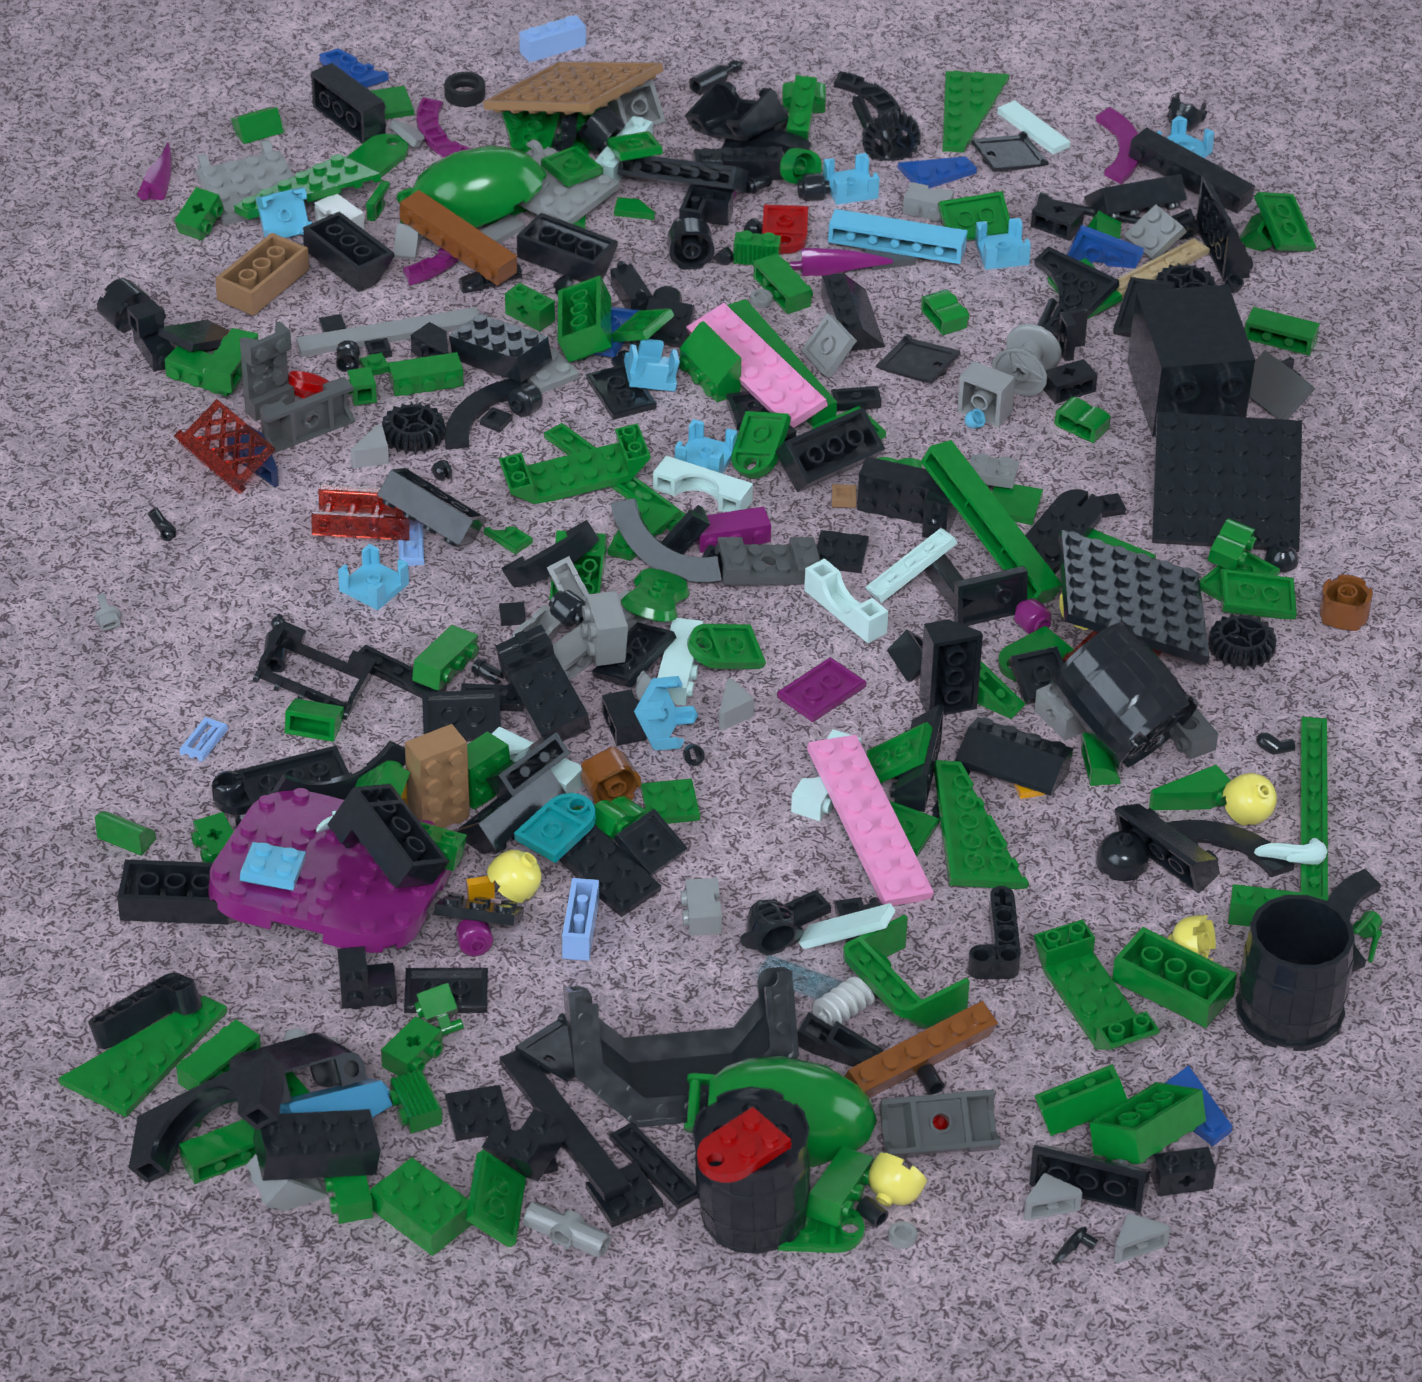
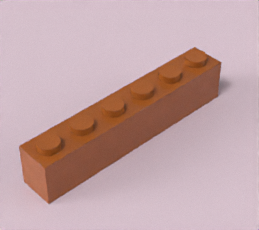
[400,190,517,286]
[844,1000,998,1098]

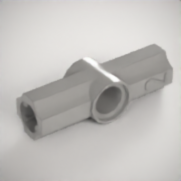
[523,1202,611,1258]

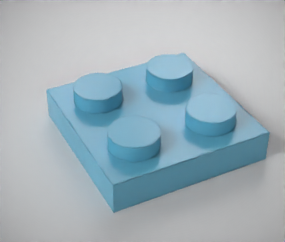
[240,842,306,890]

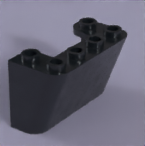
[684,80,789,141]
[229,1032,368,1104]

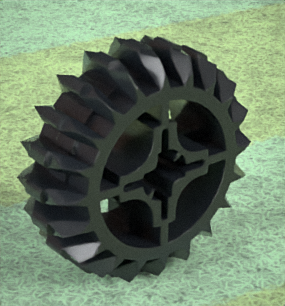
[862,109,921,161]
[1156,263,1216,289]
[382,402,446,455]
[1208,613,1277,671]

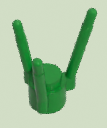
[1353,911,1383,963]

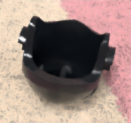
[1167,92,1207,131]

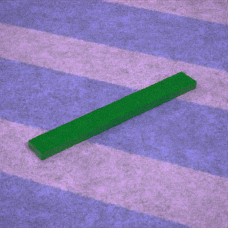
[544,423,685,531]

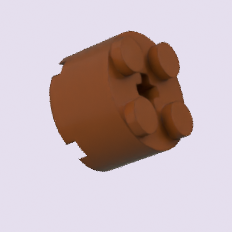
[1319,574,1373,631]
[581,746,641,804]

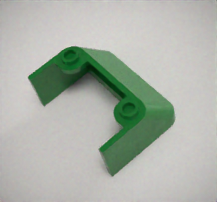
[843,914,970,1029]

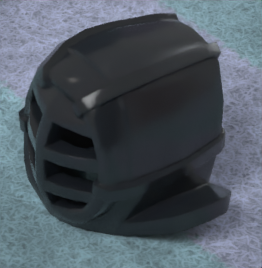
[740,898,804,956]

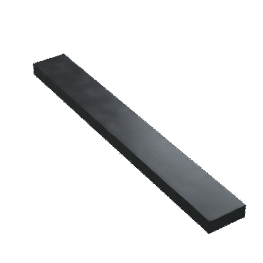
[499,1051,630,1201]

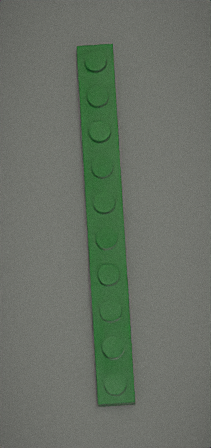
[1300,716,1328,901]

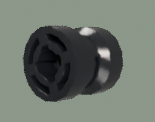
[336,340,360,372]

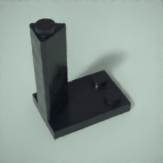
[924,554,1028,626]

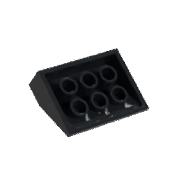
[1196,174,1253,281]

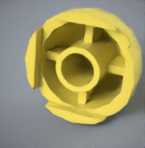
[1223,773,1277,826]
[487,850,542,903]
[1168,915,1216,961]
[868,1153,927,1207]

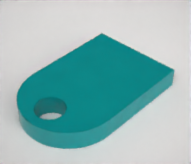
[514,793,596,863]

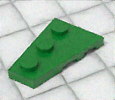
[607,500,681,561]

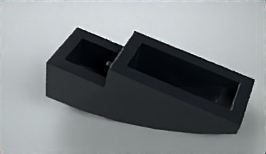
[797,1012,883,1067]

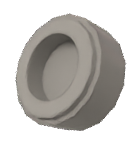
[750,289,773,308]
[888,1221,917,1249]

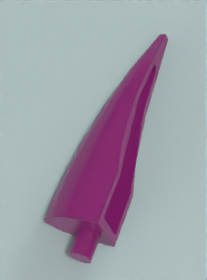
[137,142,172,200]
[790,248,893,276]

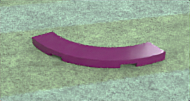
[416,97,472,157]
[1095,107,1139,184]
[402,248,459,286]

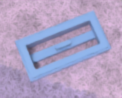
[180,717,228,762]

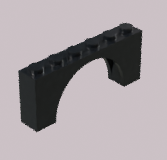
[128,1051,286,1182]

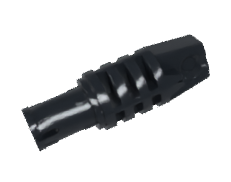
[459,263,522,293]

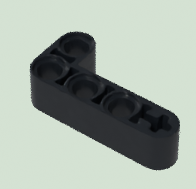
[968,886,1021,980]
[88,972,203,1049]

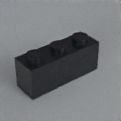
[486,732,571,800]

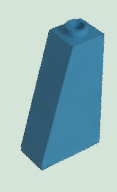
[280,1078,392,1118]

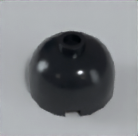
[1096,831,1149,882]

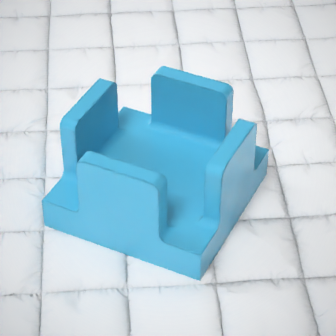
[624,339,679,392]

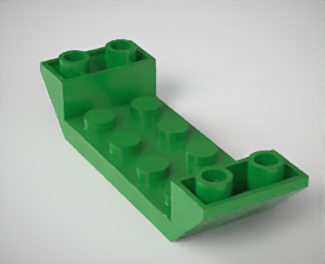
[499,423,651,504]
[1034,919,1160,1050]

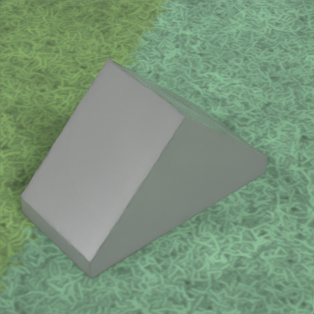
[394,223,423,259]
[350,424,389,468]
[719,678,754,730]
[1024,1173,1082,1221]
[1114,1213,1170,1264]

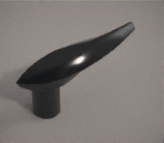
[1052,1226,1099,1265]

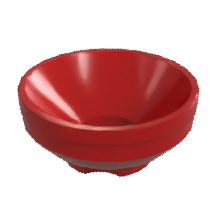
[288,370,329,399]

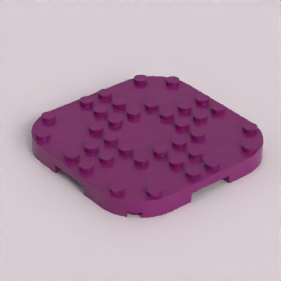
[208,788,452,953]

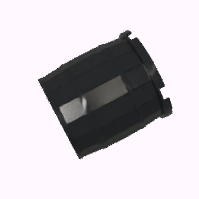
[1051,621,1199,770]
[1235,895,1355,1051]
[692,1087,811,1254]

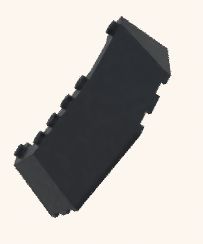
[563,967,799,1128]

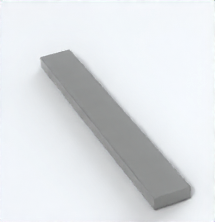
[296,307,479,357]

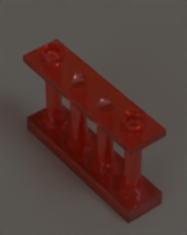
[311,484,410,541]

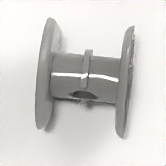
[992,324,1062,397]

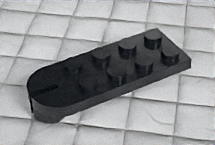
[1025,489,1103,574]
[212,745,349,815]
[559,809,661,917]

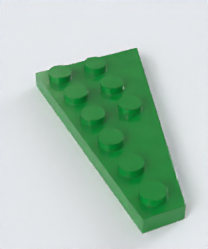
[942,70,1010,153]
[501,110,562,153]
[234,154,381,220]
[933,760,1029,889]
[58,995,227,1118]

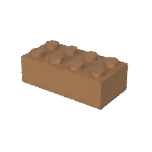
[215,232,309,316]
[405,724,470,828]

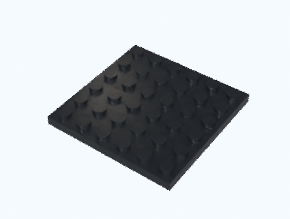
[1152,412,1302,552]
[1058,530,1210,665]

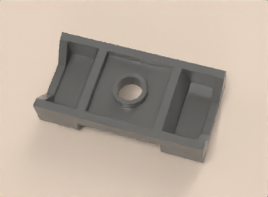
[240,321,295,422]
[260,377,355,454]
[715,537,820,585]
[879,1089,1001,1158]

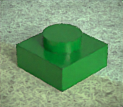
[360,353,389,376]

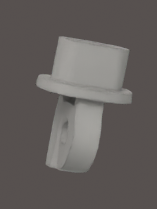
[94,593,121,631]

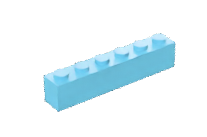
[828,209,967,264]

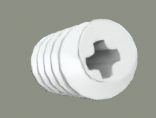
[812,976,875,1026]

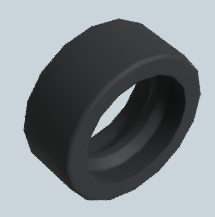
[444,71,485,107]

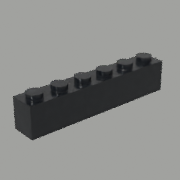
[1129,127,1255,213]
[617,156,749,193]

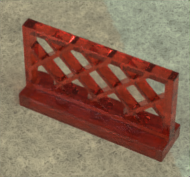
[174,399,276,494]

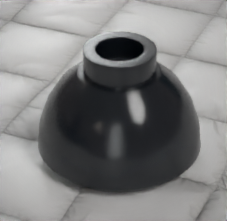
[1264,539,1298,572]

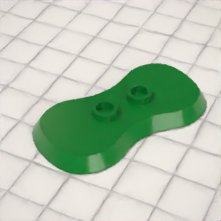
[621,568,690,622]

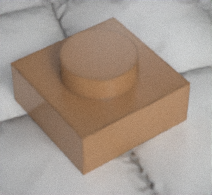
[832,484,856,508]

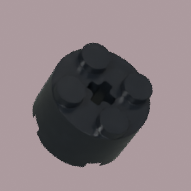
[576,105,626,154]
[667,218,715,270]
[97,278,150,334]

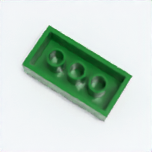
[557,276,612,362]
[1112,927,1237,1028]
[1089,1082,1206,1164]

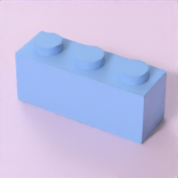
[519,15,586,63]
[562,878,599,961]

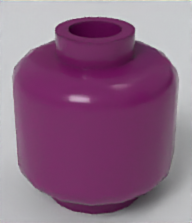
[1014,598,1051,634]
[455,919,493,957]

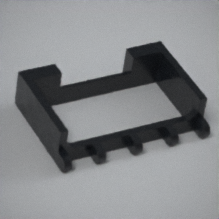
[252,621,376,720]

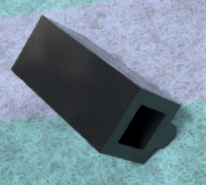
[611,261,652,310]
[133,331,174,372]

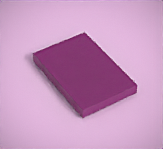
[777,657,867,722]

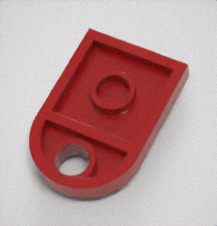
[762,204,808,254]
[697,1107,791,1183]

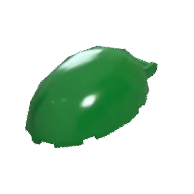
[396,145,547,228]
[684,1056,877,1167]

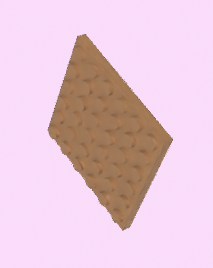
[483,61,664,115]

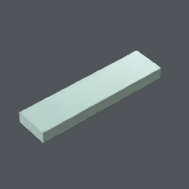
[998,100,1070,154]
[865,528,957,603]
[798,903,895,949]

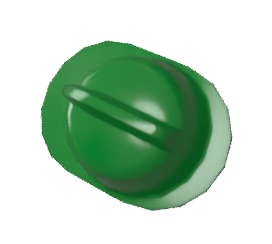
[780,148,822,184]

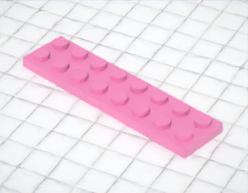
[686,303,828,428]
[807,735,934,906]

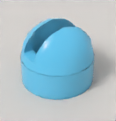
[964,409,985,429]

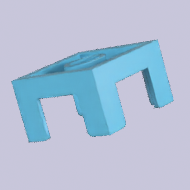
[1157,115,1215,158]
[823,153,879,205]
[256,188,312,238]
[975,218,1031,270]
[675,419,737,474]
[338,544,409,610]
[634,676,698,750]

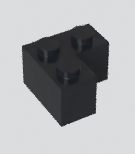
[679,184,734,226]
[337,946,397,1009]
[482,1109,567,1181]

